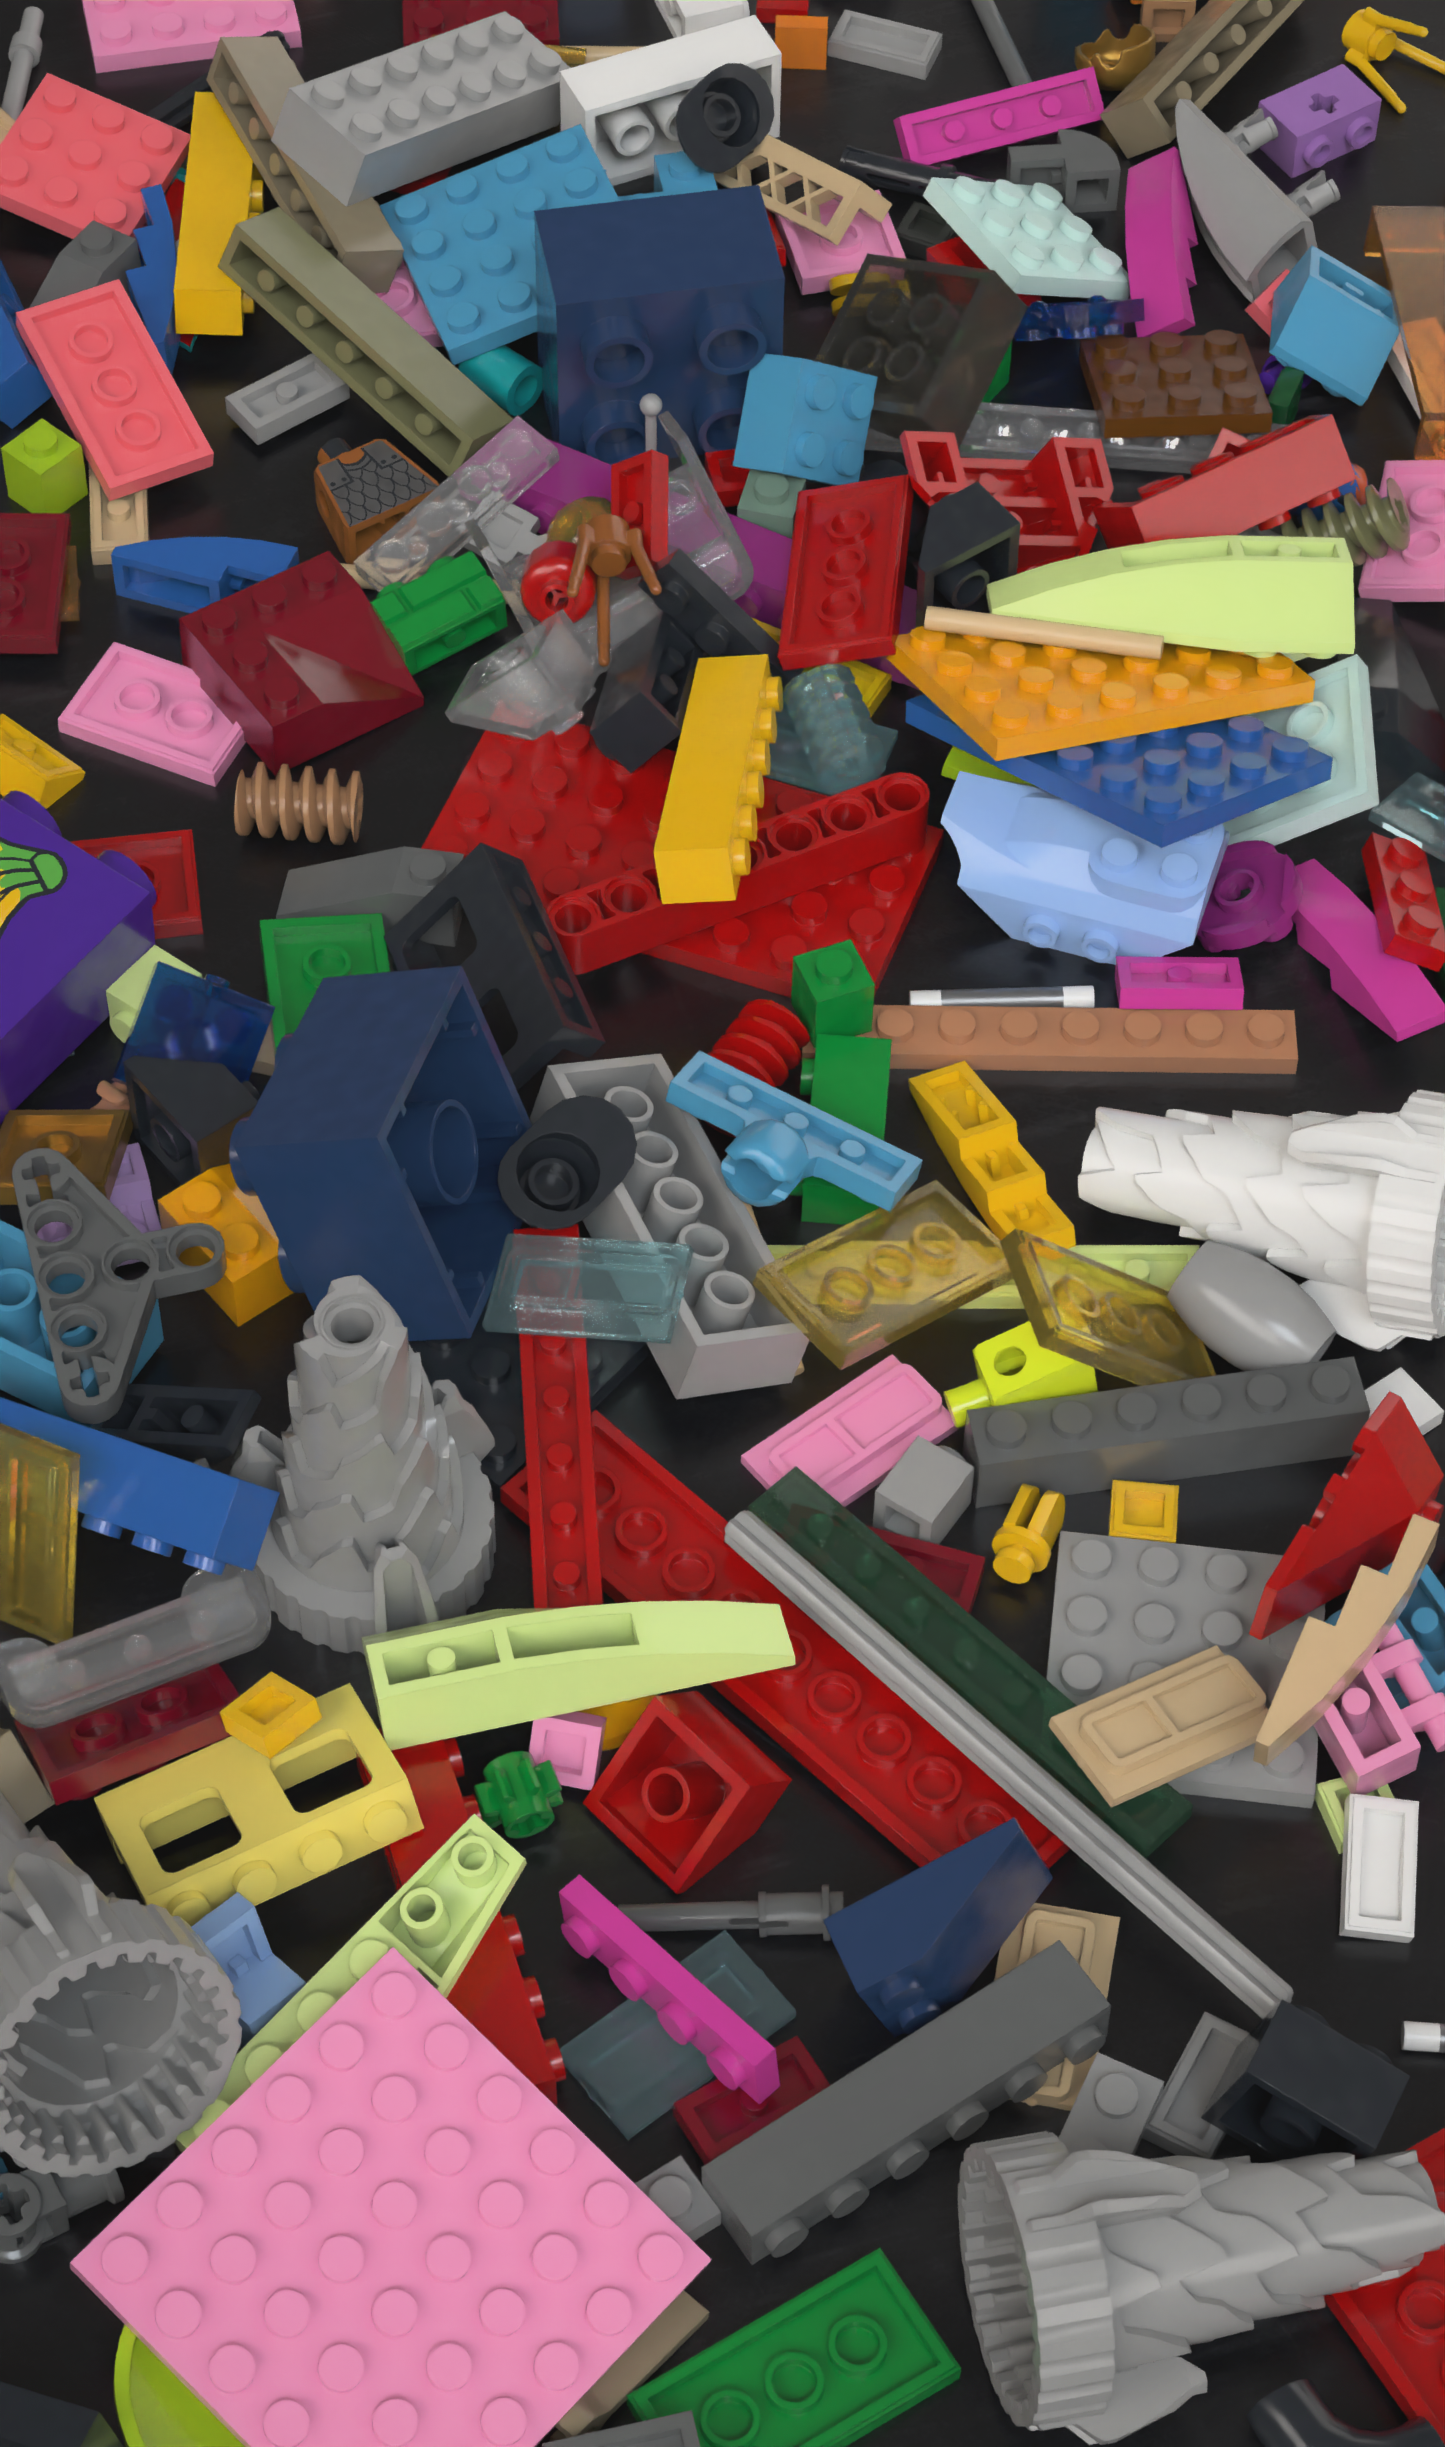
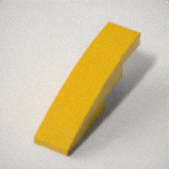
[908,1060,1076,1266]

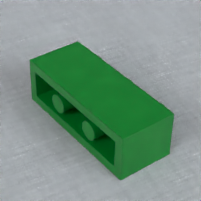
[790,1034,892,1227]

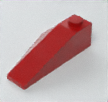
[1249,1391,1444,1640]

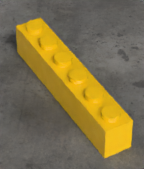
[174,92,264,336]
[653,654,783,904]

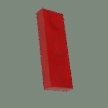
[1361,832,1445,972]

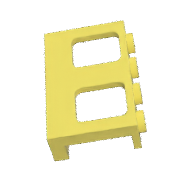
[93,1683,424,1926]

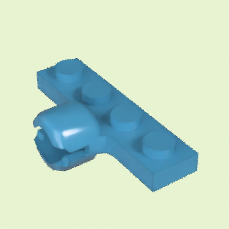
[666,1050,923,1212]

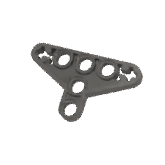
[12,1148,227,1424]

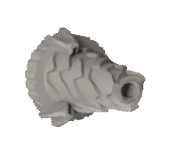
[229,1275,496,1655]
[0,1790,242,2178]
[958,2131,1445,2445]

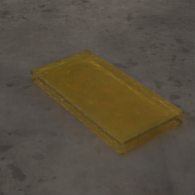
[753,1180,1023,1370]
[1000,1228,1217,1386]

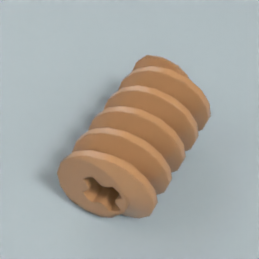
[234,761,363,845]

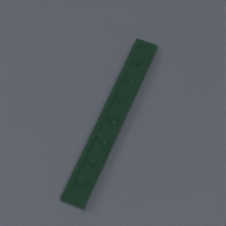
[749,1466,1193,1859]

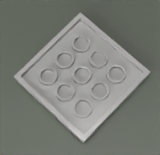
[1038,1531,1325,1808]

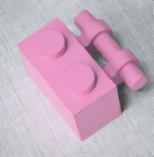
[1313,1623,1445,1795]

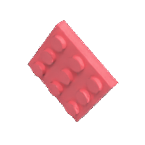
[0,73,190,239]

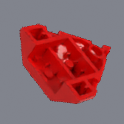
[899,431,1114,574]

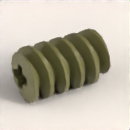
[1281,478,1410,567]

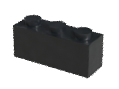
[589,611,704,773]

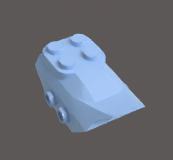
[940,771,1230,965]

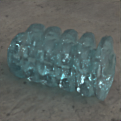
[783,664,885,794]

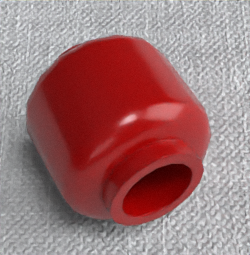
[520,540,597,627]

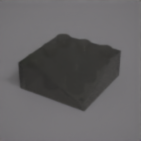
[815,254,1028,449]

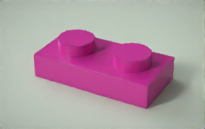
[1115,956,1244,1010]

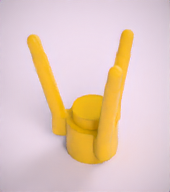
[1342,7,1445,113]

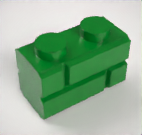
[370,551,508,675]

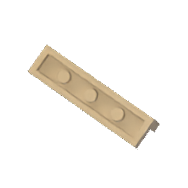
[714,134,892,246]

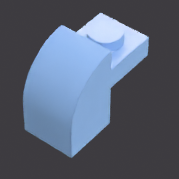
[191,1892,306,2048]

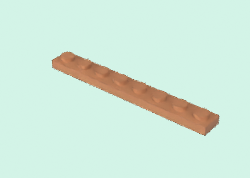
[802,1005,1298,1074]

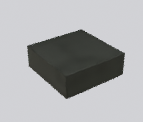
[896,202,959,260]

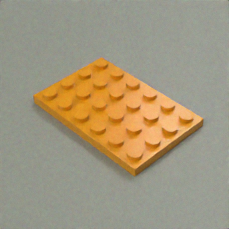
[886,626,1315,761]

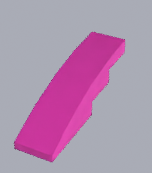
[1125,147,1198,337]
[1291,859,1445,1042]

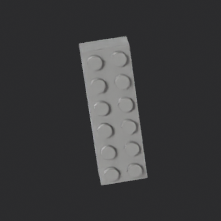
[271,11,571,207]
[530,1053,814,1399]

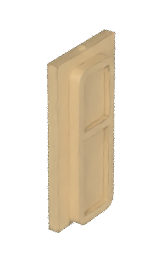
[1048,1645,1269,1808]
[994,1903,1120,2111]

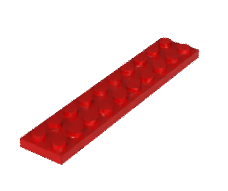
[500,1410,1070,1869]

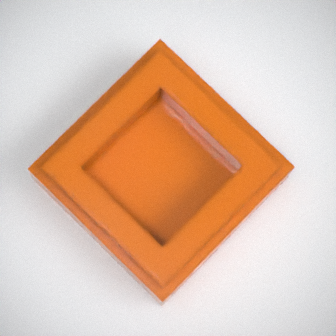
[775,15,828,70]

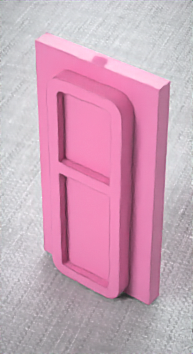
[741,1354,959,1516]

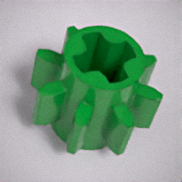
[474,1751,564,1839]

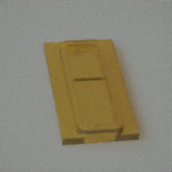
[0,1423,80,1646]

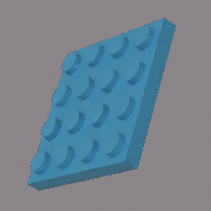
[379,124,620,365]

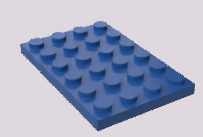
[905,694,1333,848]

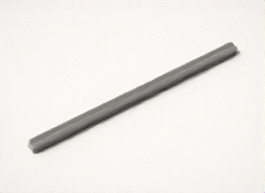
[724,1510,1294,2019]

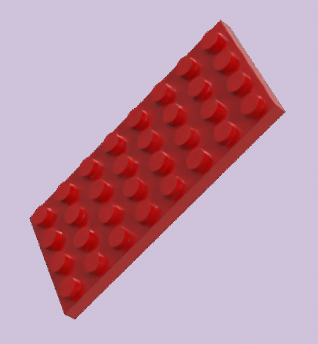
[422,701,944,998]

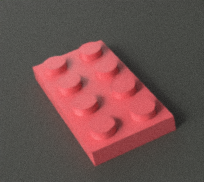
[16,279,214,501]

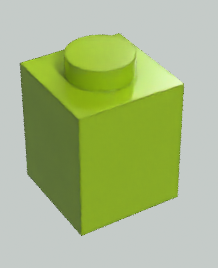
[1,418,88,513]

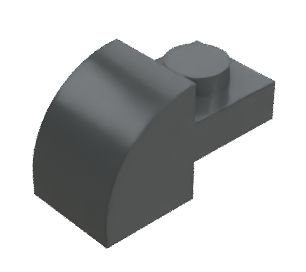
[1006,129,1121,213]

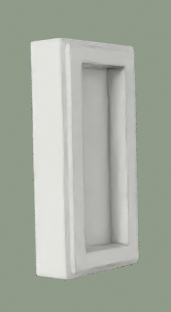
[1339,1793,1419,1944]

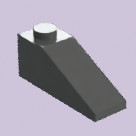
[29,220,142,308]
[276,846,464,947]

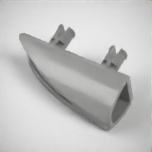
[1175,99,1340,302]

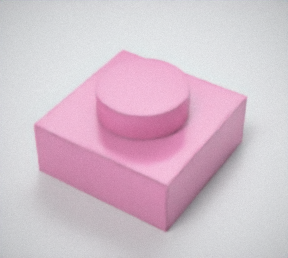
[529,1711,607,1791]

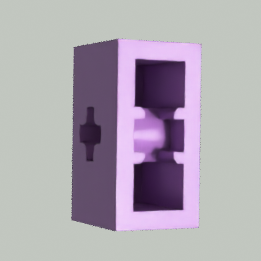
[1258,64,1382,178]

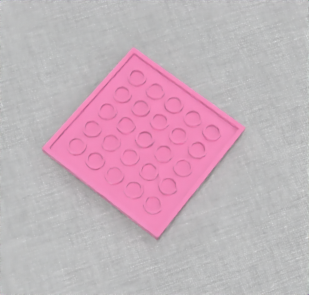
[70,1947,712,2447]

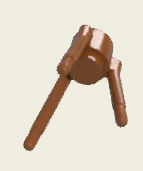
[567,514,662,667]

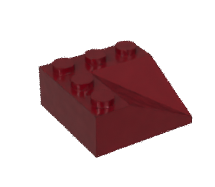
[179,551,424,776]

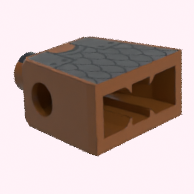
[314,438,443,565]

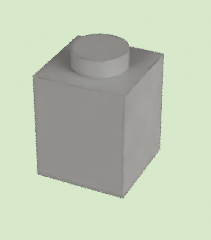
[873,1436,975,1545]

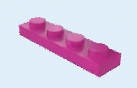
[893,67,1105,166]
[559,1874,780,2104]

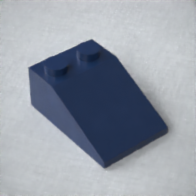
[823,1818,1053,2038]

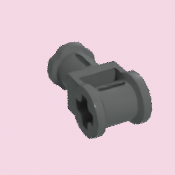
[0,2169,125,2264]

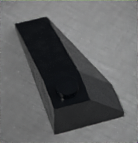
[1332,597,1445,784]

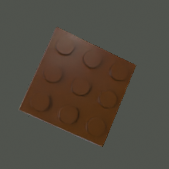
[1079,330,1273,439]

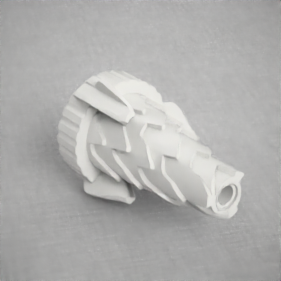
[1078,1090,1445,1352]

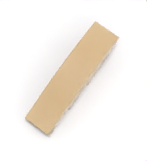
[1253,1514,1440,1766]

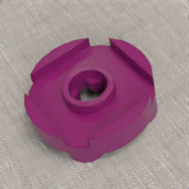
[1196,840,1303,952]

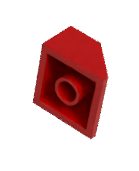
[583,1691,792,1894]

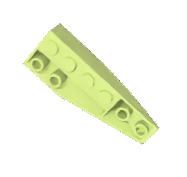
[986,535,1355,659]
[362,1601,796,1750]
[175,1814,527,2153]

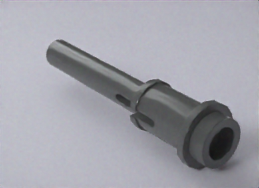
[618,1884,844,1941]

